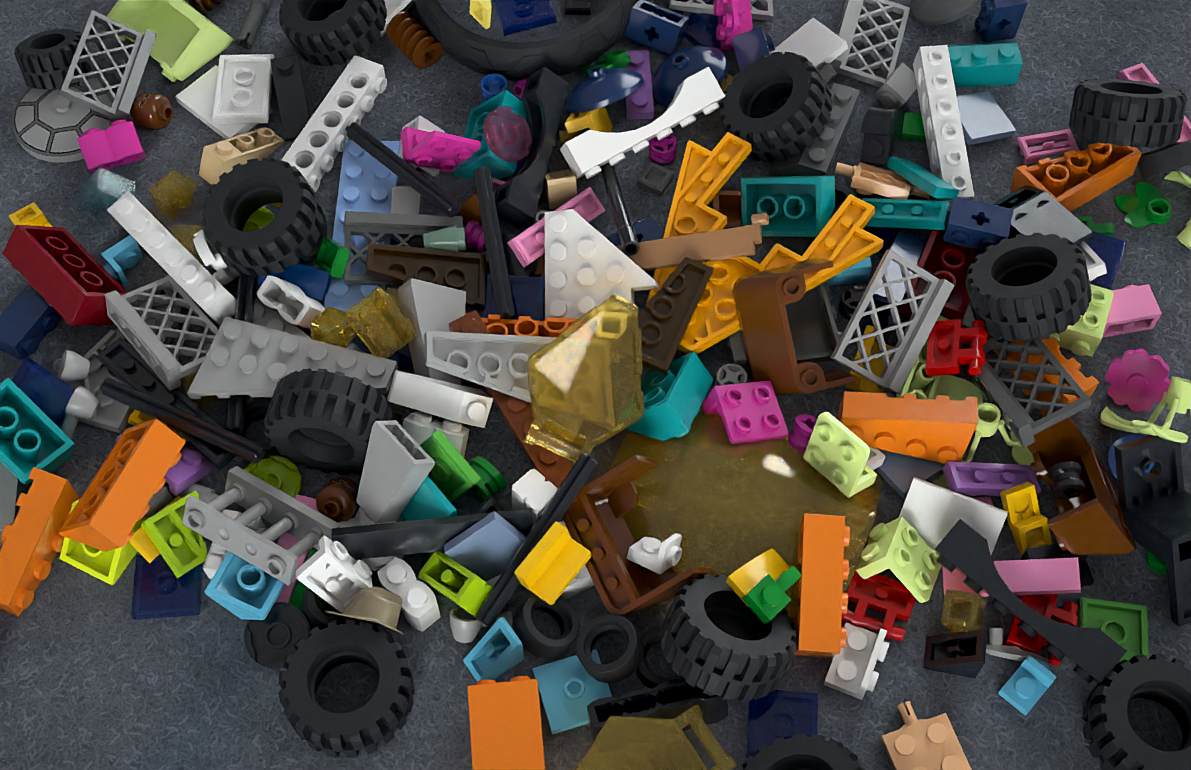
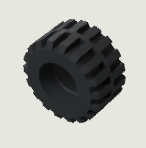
[14,29,91,89]

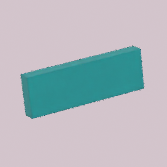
[887,157,960,201]
[862,198,950,230]

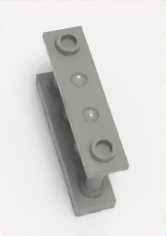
[182,466,341,586]

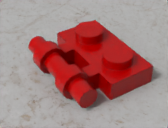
[925,319,987,376]
[841,566,916,642]
[1005,594,1078,666]

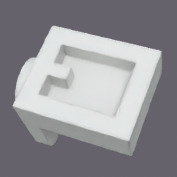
[627,533,682,574]

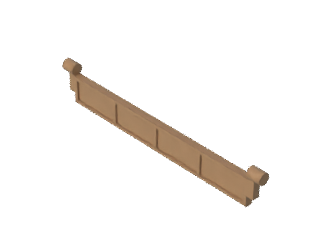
[534,212,769,279]

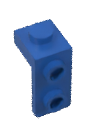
[257,263,331,301]

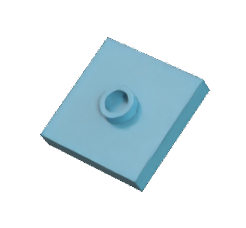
[532,649,612,735]

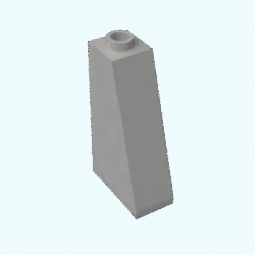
[398,278,466,385]

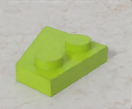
[141,490,207,579]

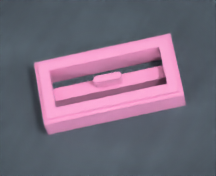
[1016,129,1080,164]

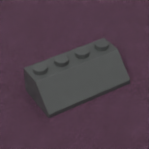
[769,83,860,176]

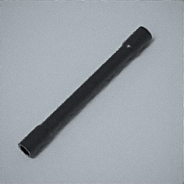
[600,162,640,256]

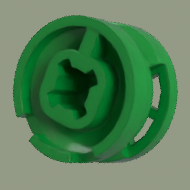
[466,456,507,503]

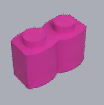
[77,120,146,175]

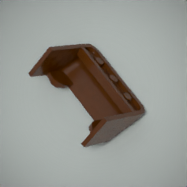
[733,257,856,395]
[1027,417,1137,555]
[563,455,714,615]

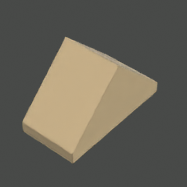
[544,169,577,209]

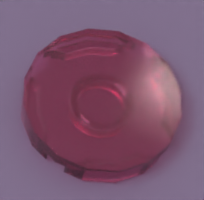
[483,106,532,162]

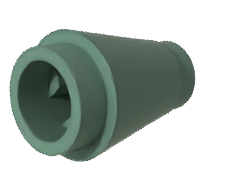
[423,225,466,252]

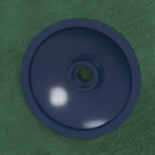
[651,45,728,108]
[565,66,644,113]

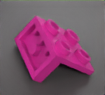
[713,0,753,50]
[400,127,481,172]
[702,381,788,444]

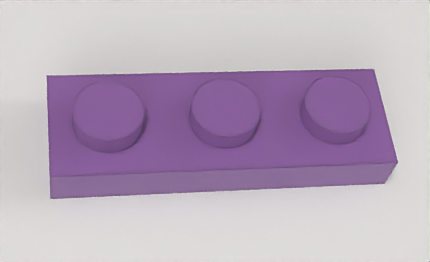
[625,50,654,120]
[943,461,1041,497]

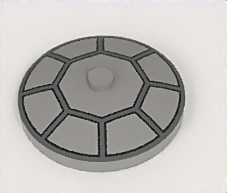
[12,77,116,163]

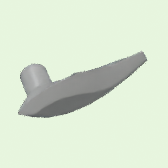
[986,628,1048,664]

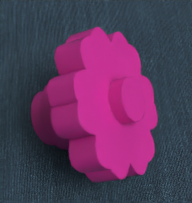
[1105,349,1170,412]

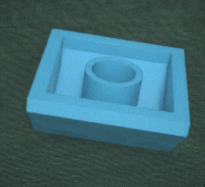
[204,551,285,620]

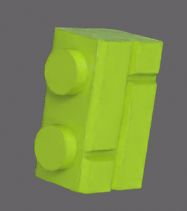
[418,551,492,617]

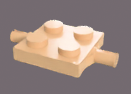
[835,162,930,200]
[881,701,972,770]

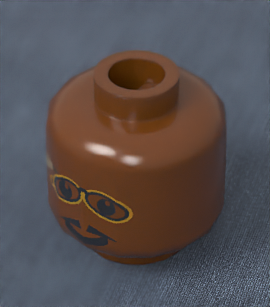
[130,92,173,130]
[316,477,360,523]

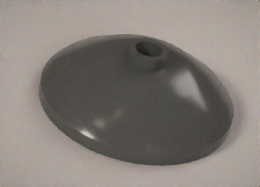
[911,0,982,25]

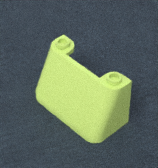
[107,0,234,83]

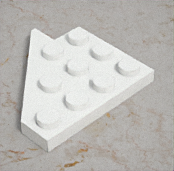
[545,209,659,325]

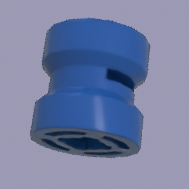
[480,73,508,103]

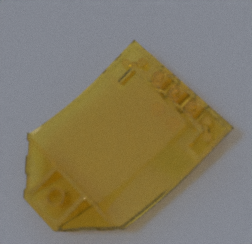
[609,410,884,619]

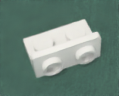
[296,535,373,613]
[824,622,890,700]

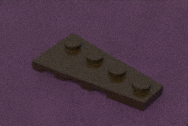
[366,243,486,311]
[609,257,714,375]

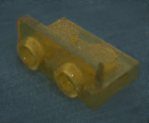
[343,287,417,359]

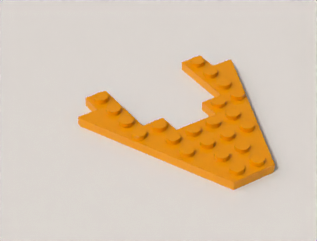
[647,132,884,355]

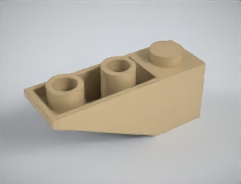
[199,127,285,185]

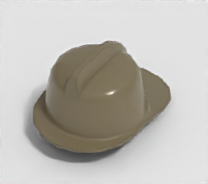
[325,587,403,635]

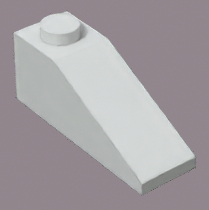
[387,370,493,428]

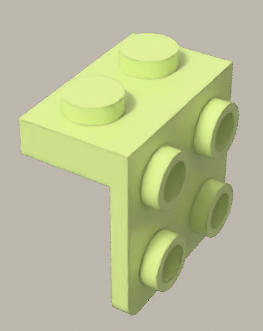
[1050,284,1114,357]
[803,411,877,498]
[856,516,941,603]

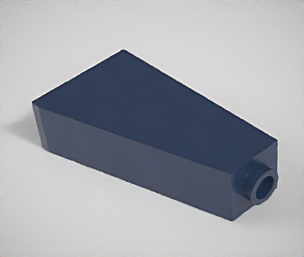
[860,231,927,344]

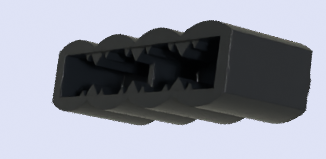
[586,679,728,752]

